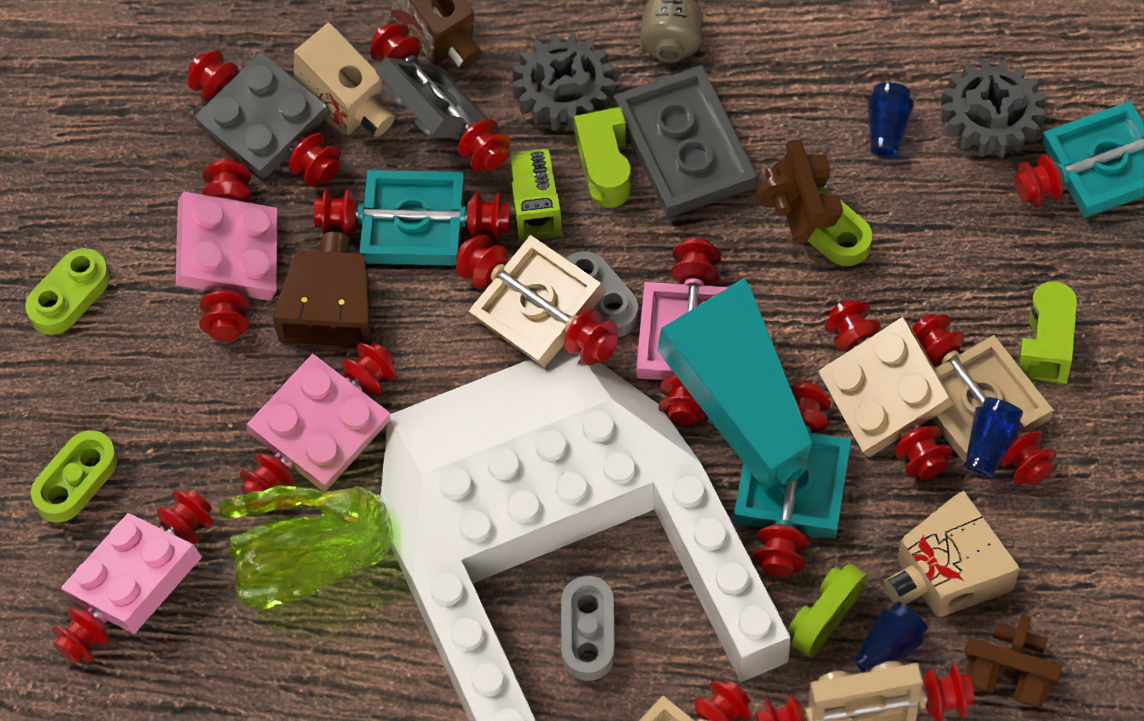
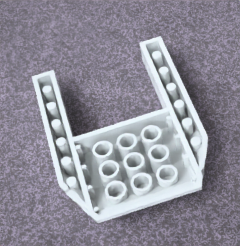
[378,346,790,721]

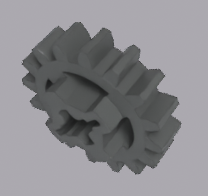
[512,33,615,131]
[940,59,1046,158]

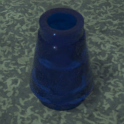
[867,82,915,158]
[964,397,1024,478]
[852,601,928,673]

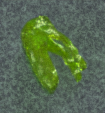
[219,485,393,610]

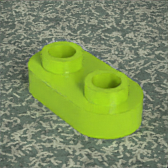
[808,187,872,266]
[25,248,110,335]
[31,431,117,523]
[789,563,869,658]

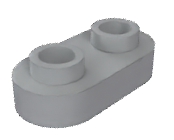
[566,251,638,338]
[561,576,615,681]

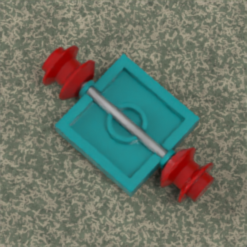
[1014,101,1144,218]
[313,170,511,265]
[734,382,851,578]

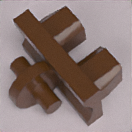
[756,140,843,242]
[964,614,1063,709]

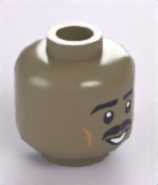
[640,0,703,63]

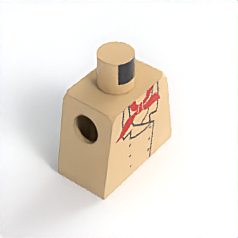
[294,22,395,137]
[884,490,1019,617]

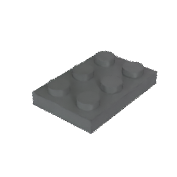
[613,65,757,218]

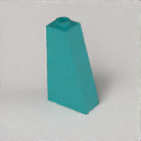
[657,278,813,490]

